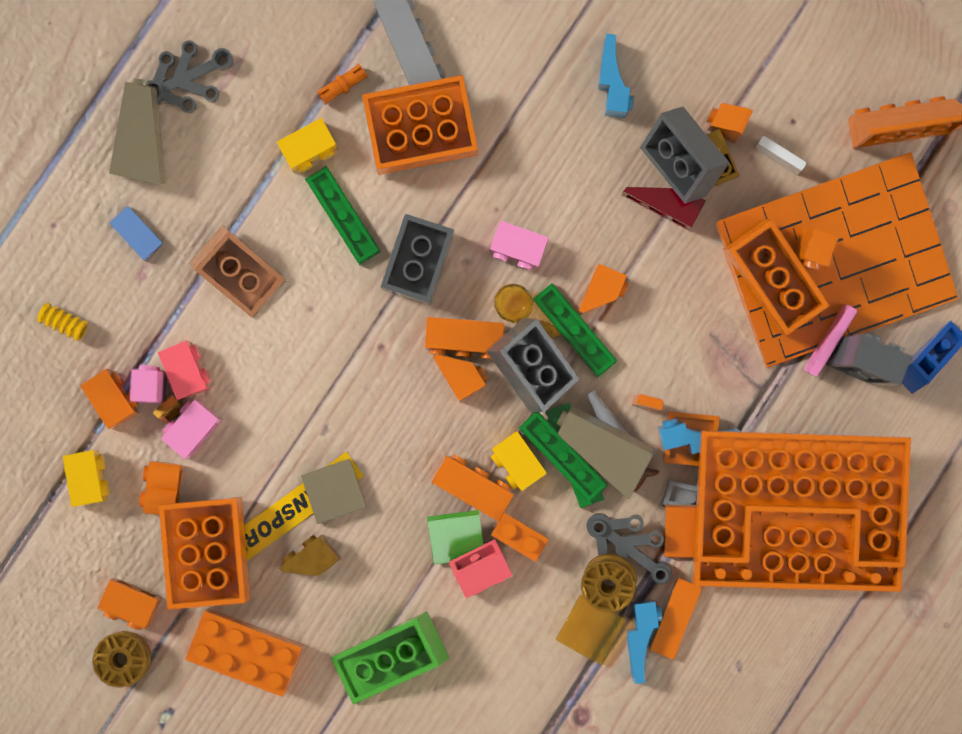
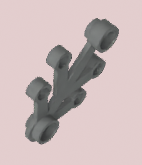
[149,40,234,113]
[586,513,672,584]

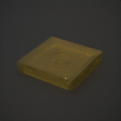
[555,594,626,665]

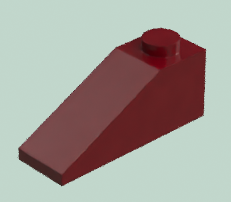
[622,187,706,231]

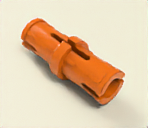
[316,64,368,105]

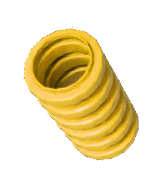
[37,302,88,342]

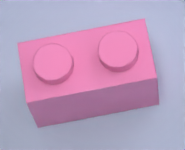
[490,220,549,271]
[130,365,167,404]
[161,400,222,459]

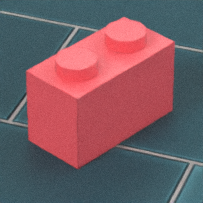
[158,341,211,401]
[449,539,513,598]

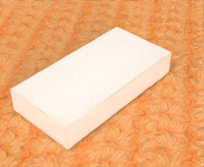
[754,136,806,175]

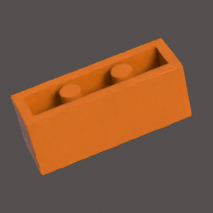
[425,317,504,359]
[431,454,514,521]

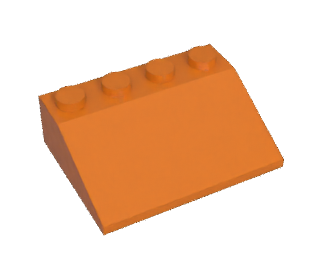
[362,75,478,175]
[848,96,962,149]
[159,497,251,610]

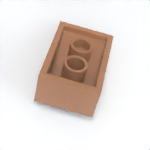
[190,225,285,317]

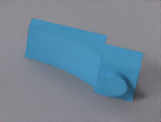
[598,34,634,118]
[657,418,741,454]
[626,600,662,684]

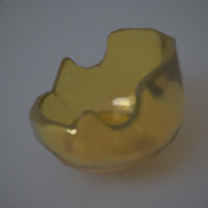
[494,283,533,323]

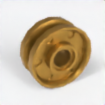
[581,553,637,613]
[92,631,152,688]

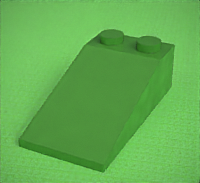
[331,611,450,704]

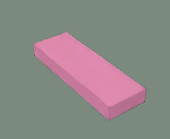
[803,304,857,377]

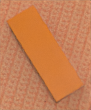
[649,577,702,660]

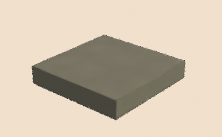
[301,458,367,524]

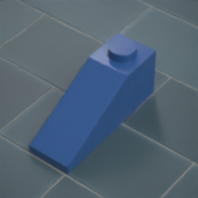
[901,320,962,394]

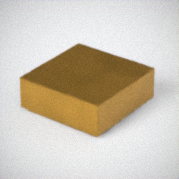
[153,395,184,424]

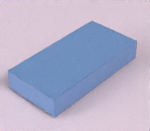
[109,206,163,261]

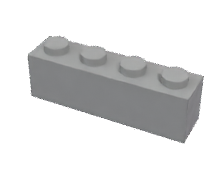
[374,0,446,85]

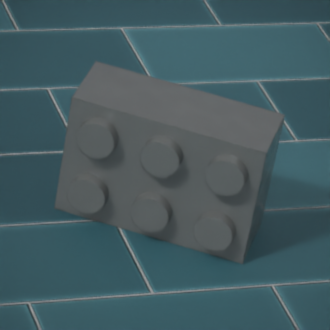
[640,106,729,204]
[381,214,455,306]
[486,318,580,412]
[826,333,912,386]

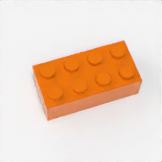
[723,219,830,336]
[185,608,305,697]

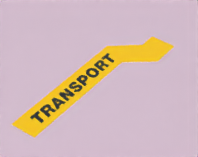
[244,452,364,561]

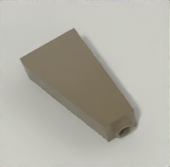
[109,78,166,184]
[557,406,655,499]

